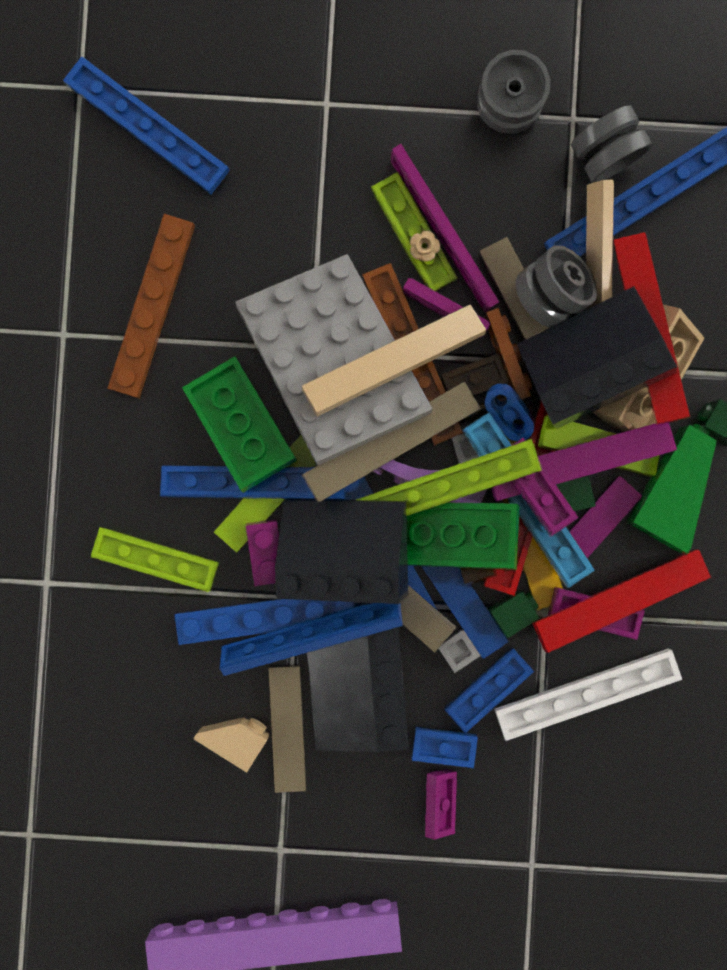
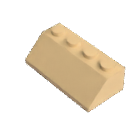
[593,304,704,432]

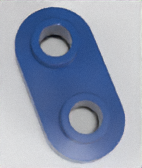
[485,383,534,441]

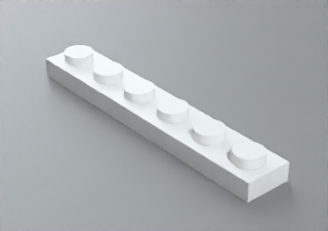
[494,648,682,741]

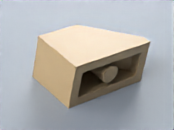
[194,717,270,773]

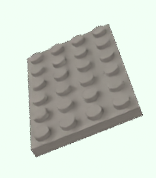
[236,254,433,466]

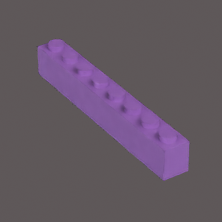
[145,899,402,970]

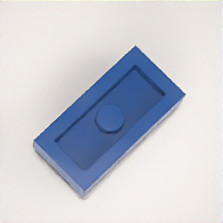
[411,727,478,768]

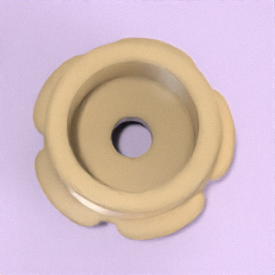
[410,231,440,262]

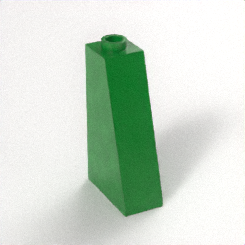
[626,424,717,554]

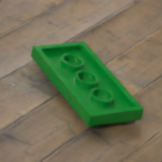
[182,357,297,493]
[406,502,520,570]

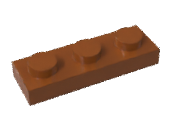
[483,308,532,400]

